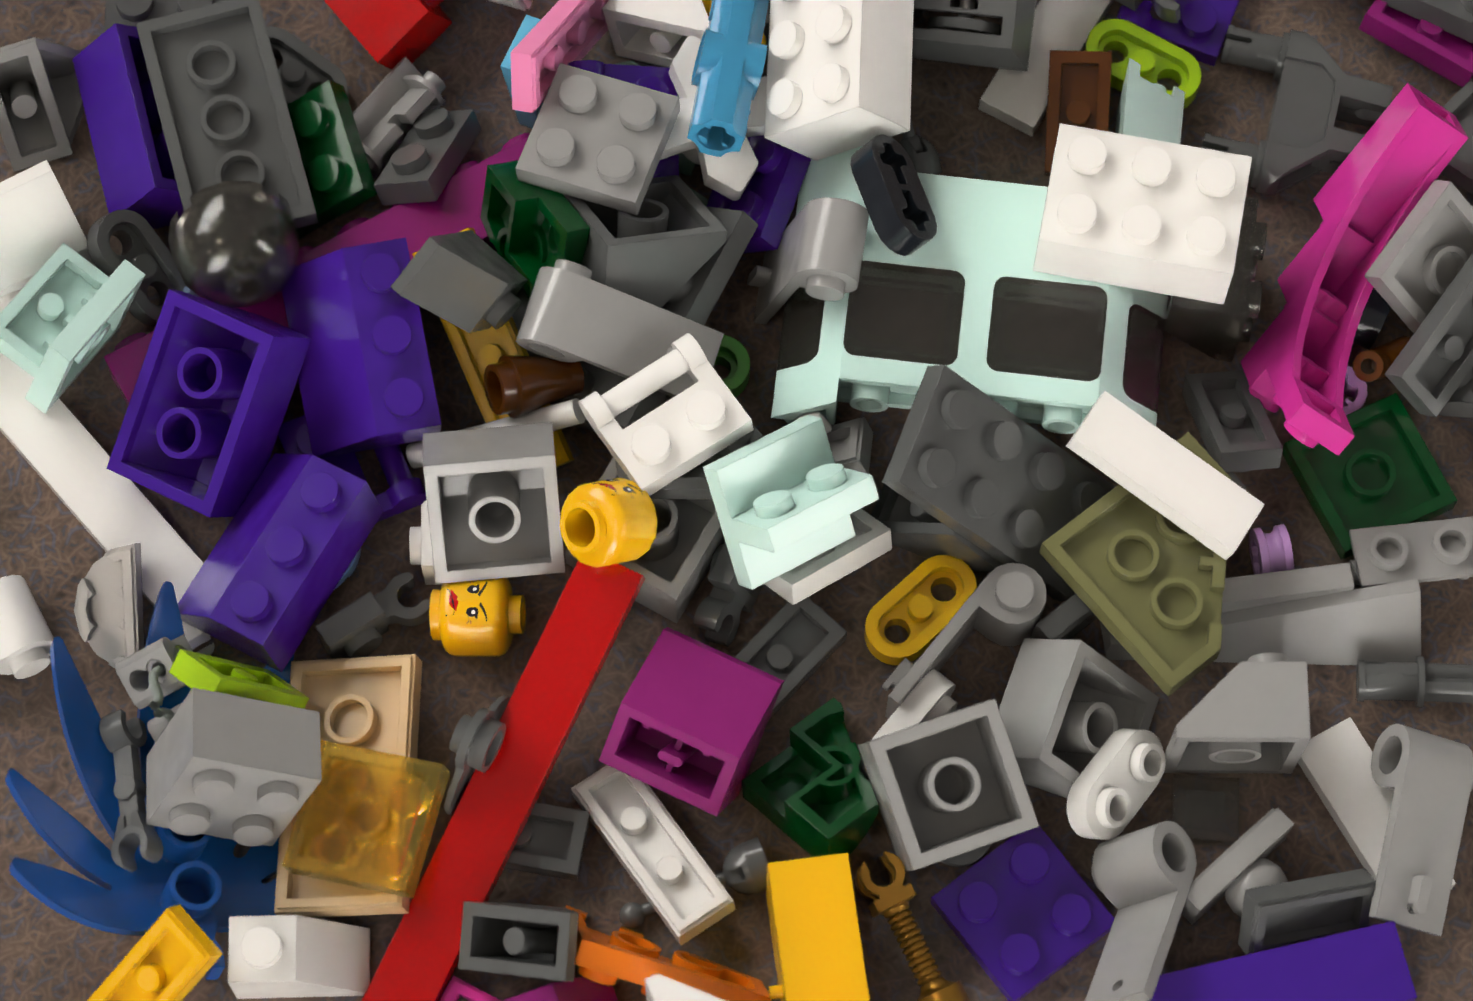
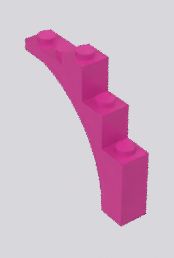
[1240,83,1468,456]

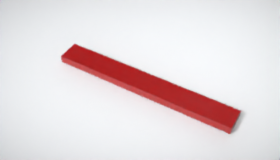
[362,561,645,1001]

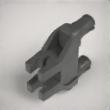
[1201,24,1394,196]

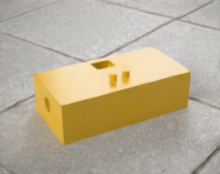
[766,853,869,1001]

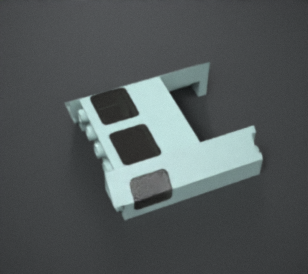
[771,58,1185,434]

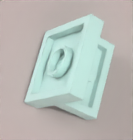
[0,243,146,414]
[703,415,879,590]

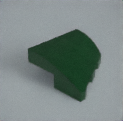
[480,160,590,320]
[742,697,878,857]

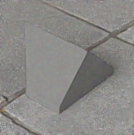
[0,37,84,172]

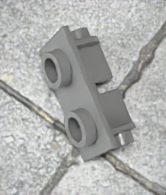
[352,57,446,180]
[1349,516,1473,588]

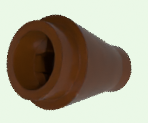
[484,355,584,419]

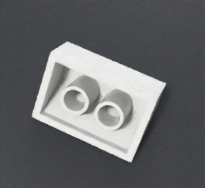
[0,160,96,313]

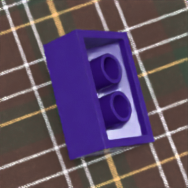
[72,23,186,229]
[279,237,442,458]
[106,289,312,518]
[178,453,383,673]

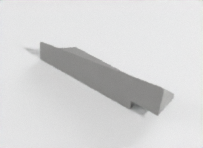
[1099,562,1421,665]

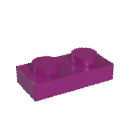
[1359,0,1473,88]

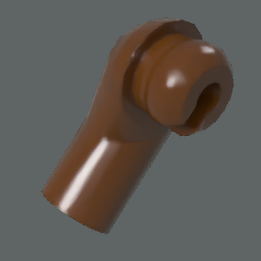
[1353,335,1411,382]

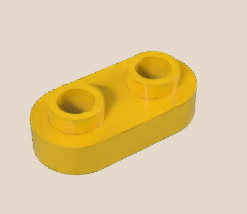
[864,555,977,665]

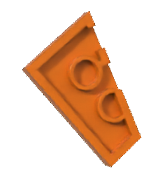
[565,905,771,1001]

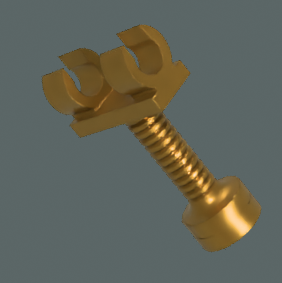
[855,851,970,1001]

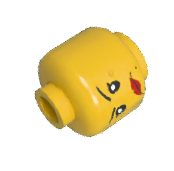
[560,477,658,568]
[429,578,526,657]

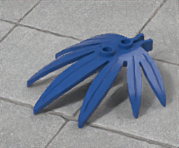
[5,581,294,980]

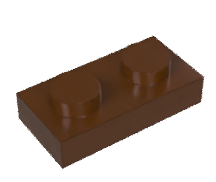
[1044,50,1112,176]

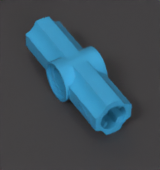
[687,0,769,157]

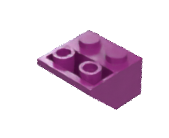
[599,627,784,817]

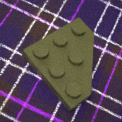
[1039,432,1231,697]

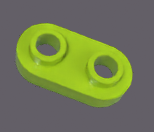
[1085,19,1201,109]

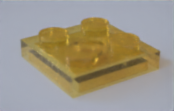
[282,740,451,899]

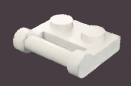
[579,333,753,496]

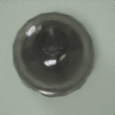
[168,181,299,308]

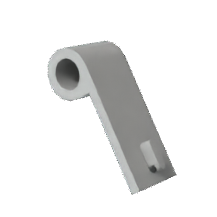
[747,197,869,324]
[516,259,724,397]
[882,563,1047,719]
[1368,723,1473,936]
[1085,820,1197,1001]

